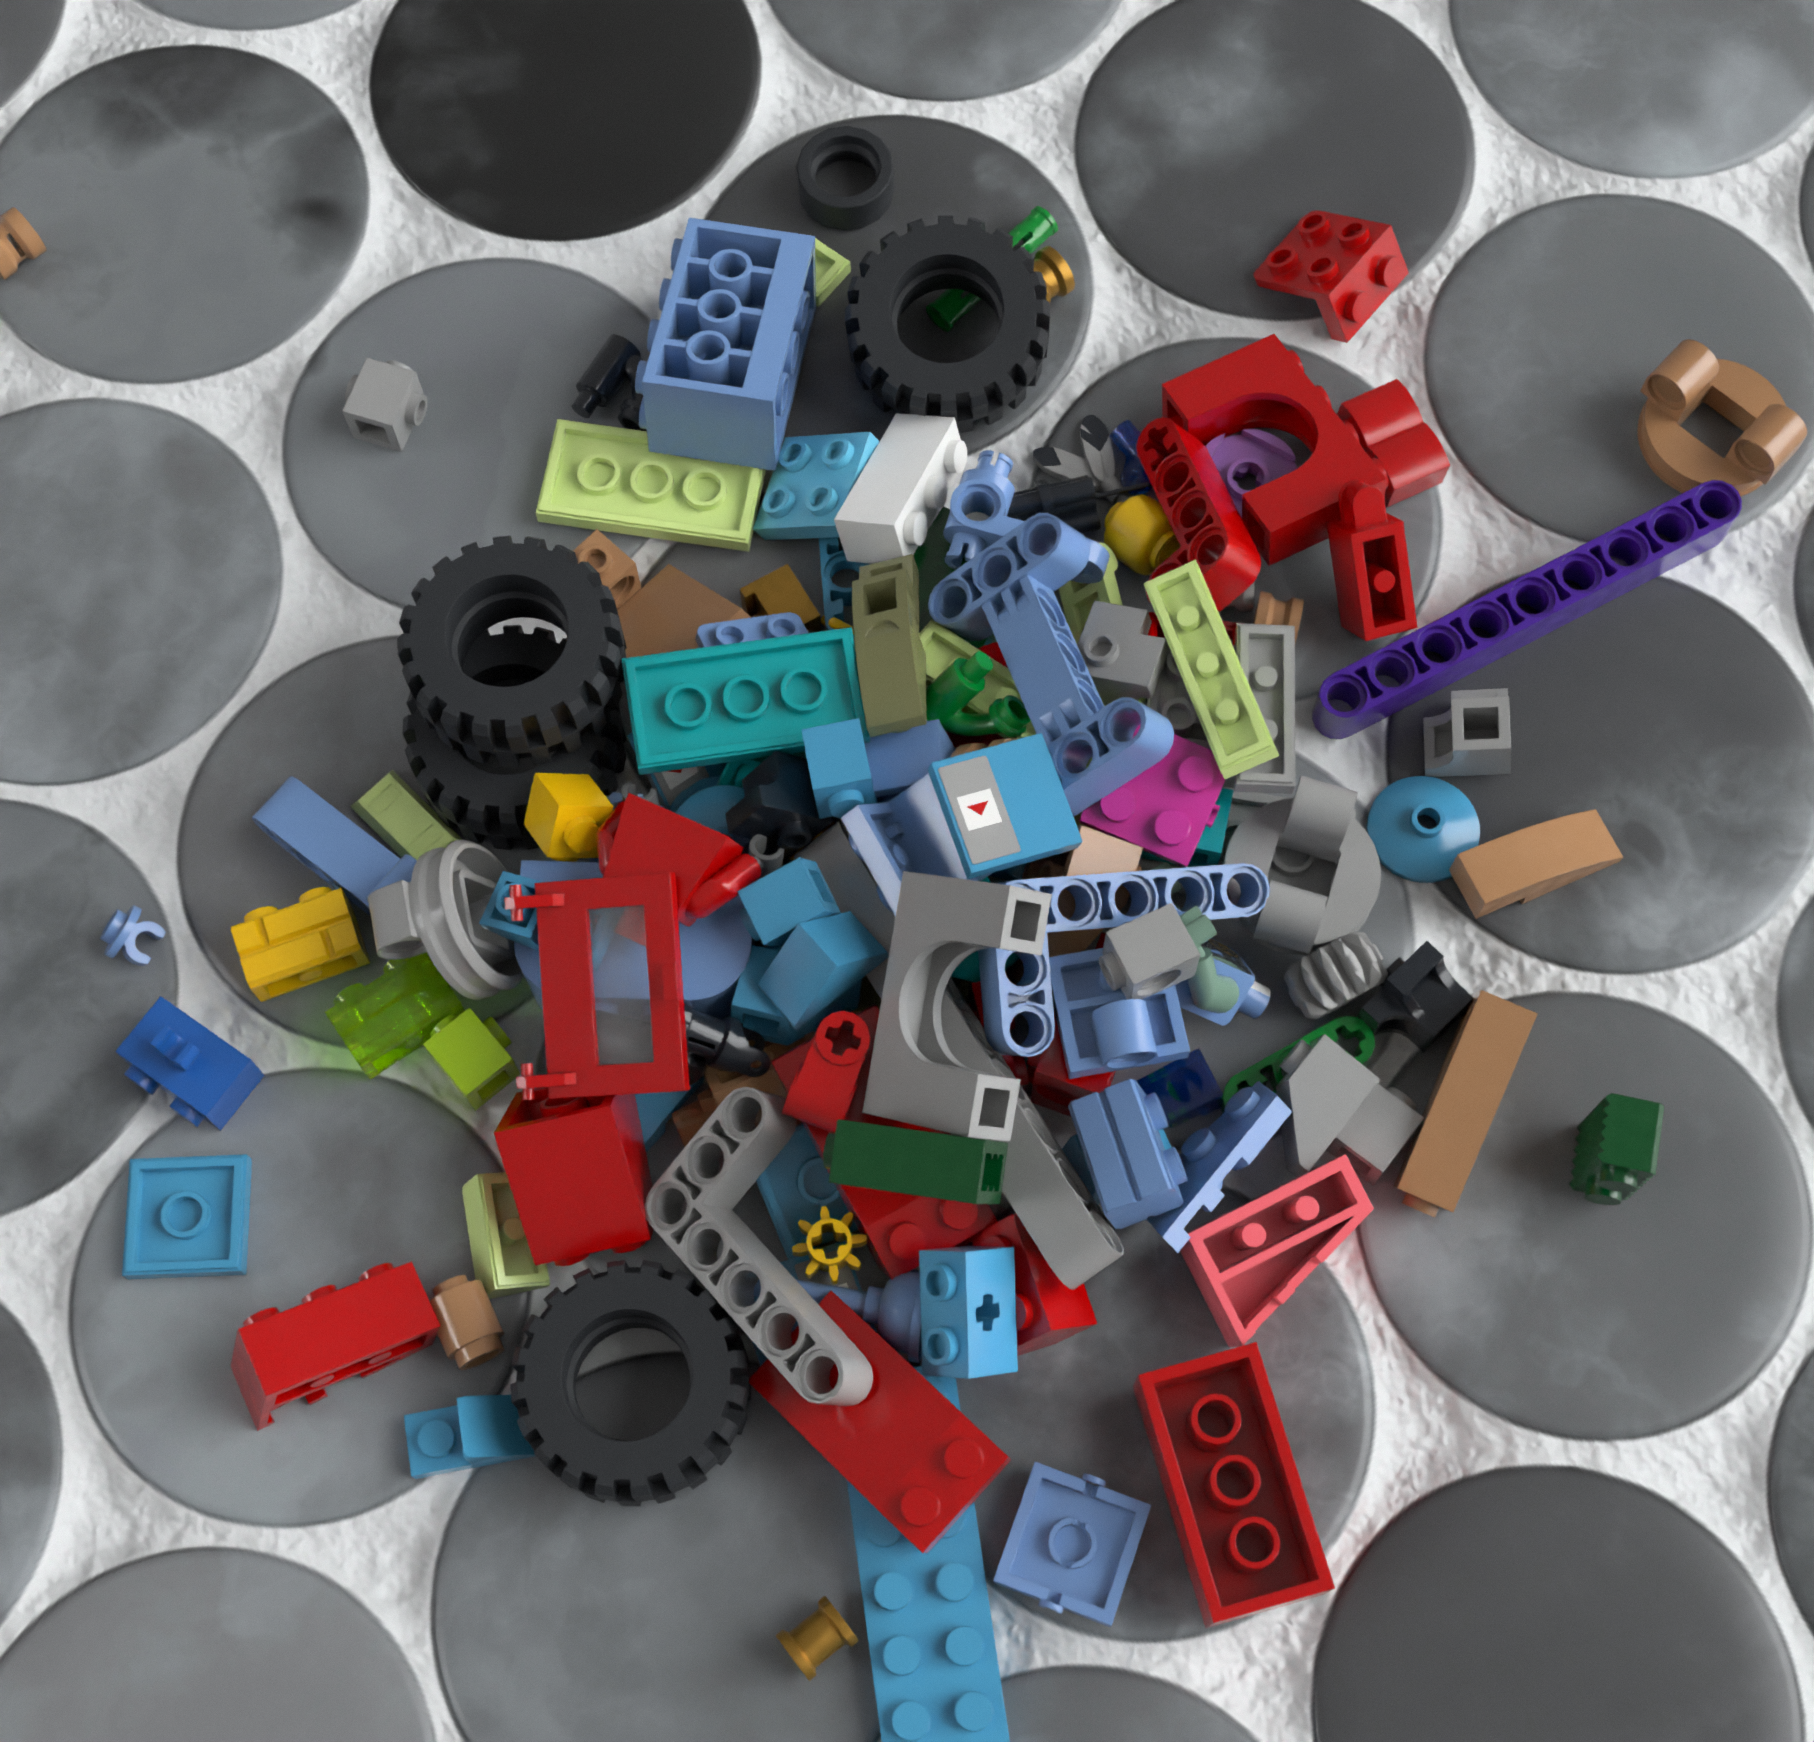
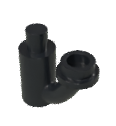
[572,334,647,431]

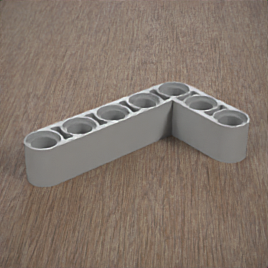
[645,1087,873,1406]

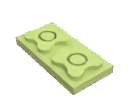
[536,419,766,552]

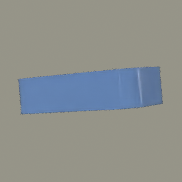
[252,776,417,917]

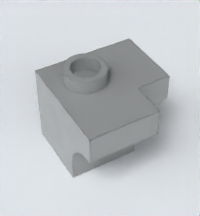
[1077,600,1169,707]
[1423,688,1511,777]

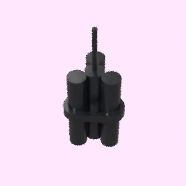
[1007,475,1150,533]

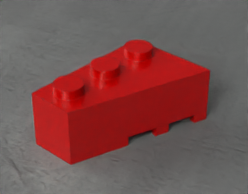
[230,1261,440,1431]

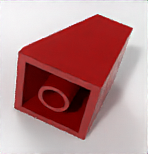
[494,1087,654,1266]

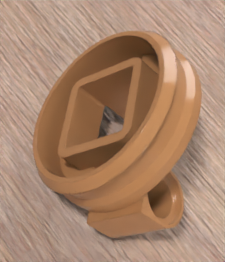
[1637,339,1807,497]

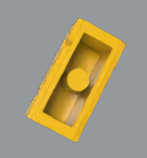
[231,887,370,1002]

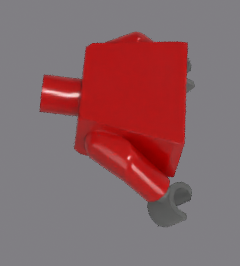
[596,782,784,946]

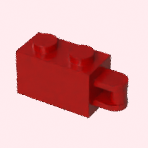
[1326,479,1418,641]

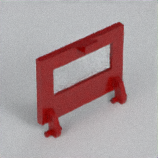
[504,872,690,1100]

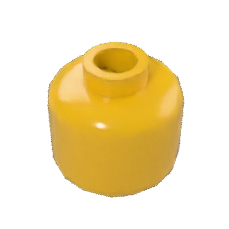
[1104,494,1181,576]

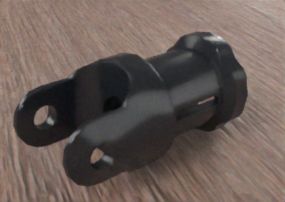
[684,999,771,1077]

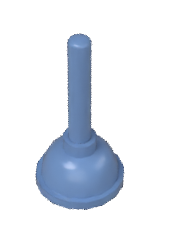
[753,1270,922,1363]

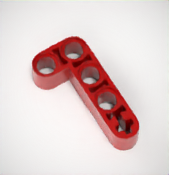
[1136,417,1261,612]

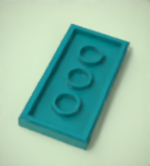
[621,627,871,775]

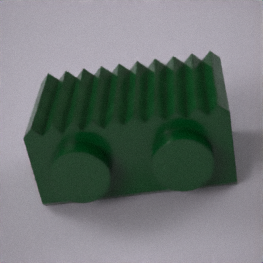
[1569,1093,1664,1205]

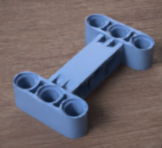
[928,513,1174,817]

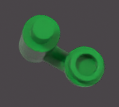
[926,651,1030,738]

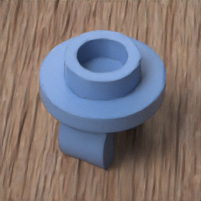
[100,905,166,966]

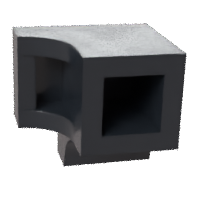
[725,751,833,863]
[1356,941,1473,1053]

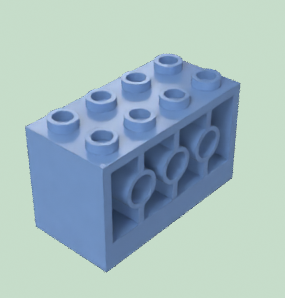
[635,218,816,471]

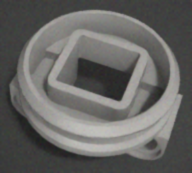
[1222,775,1381,955]
[368,840,524,1000]

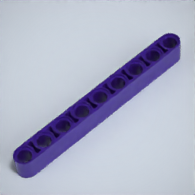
[1312,480,1742,739]

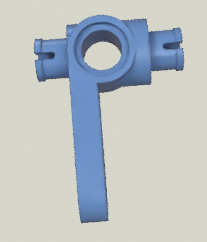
[943,450,1110,584]

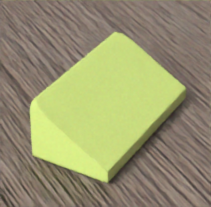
[462,1172,550,1299]

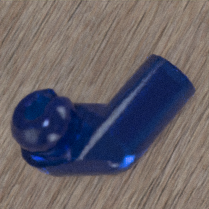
[1109,420,1153,496]

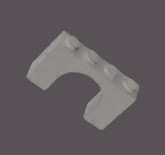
[862,871,1052,1141]

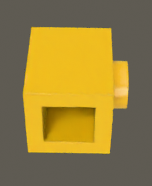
[524,773,614,862]

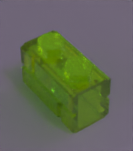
[325,952,465,1080]

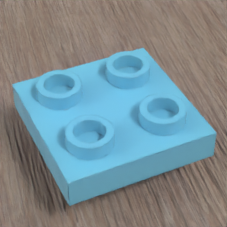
[753,432,880,540]

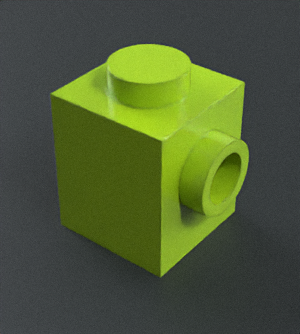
[423,1007,521,1111]

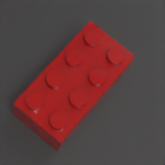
[1133,1342,1335,1629]

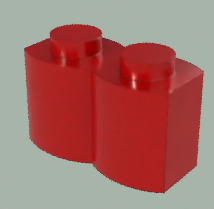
[1337,379,1450,508]

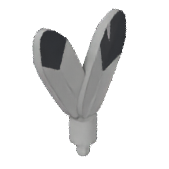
[1033,415,1129,506]

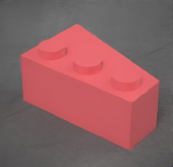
[1180,1154,1374,1347]

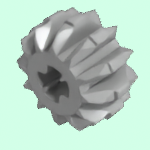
[1283,932,1388,1019]

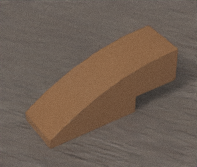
[1449,809,1623,919]

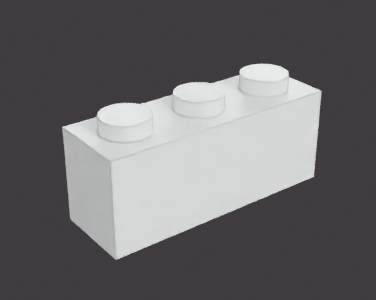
[834,413,967,564]

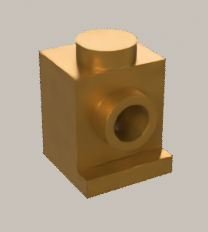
[740,564,822,633]

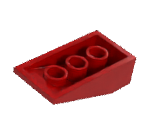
[770,1004,998,1280]
[749,1290,1011,1554]

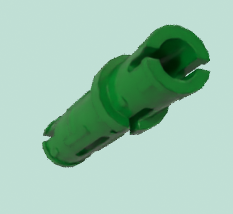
[926,206,1058,332]

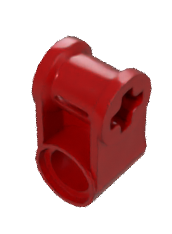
[782,1011,871,1132]

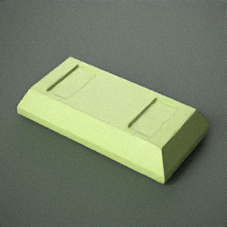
[350,770,463,860]

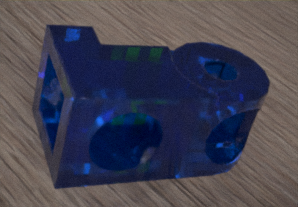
[1137,1048,1223,1130]

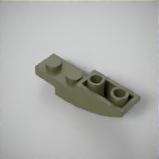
[852,554,927,737]

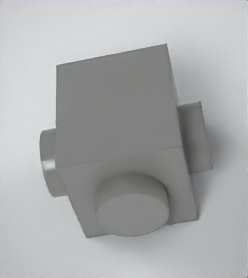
[342,357,427,452]

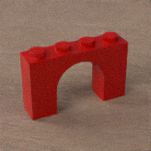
[1162,334,1389,566]

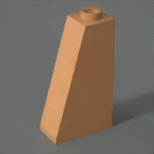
[1394,990,1538,1217]

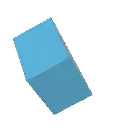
[758,911,889,1030]

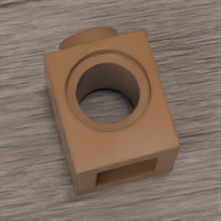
[573,529,641,610]

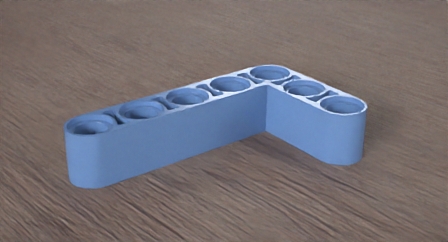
[978,863,1270,1057]

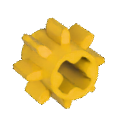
[792,1206,867,1285]

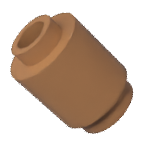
[430,1275,505,1370]

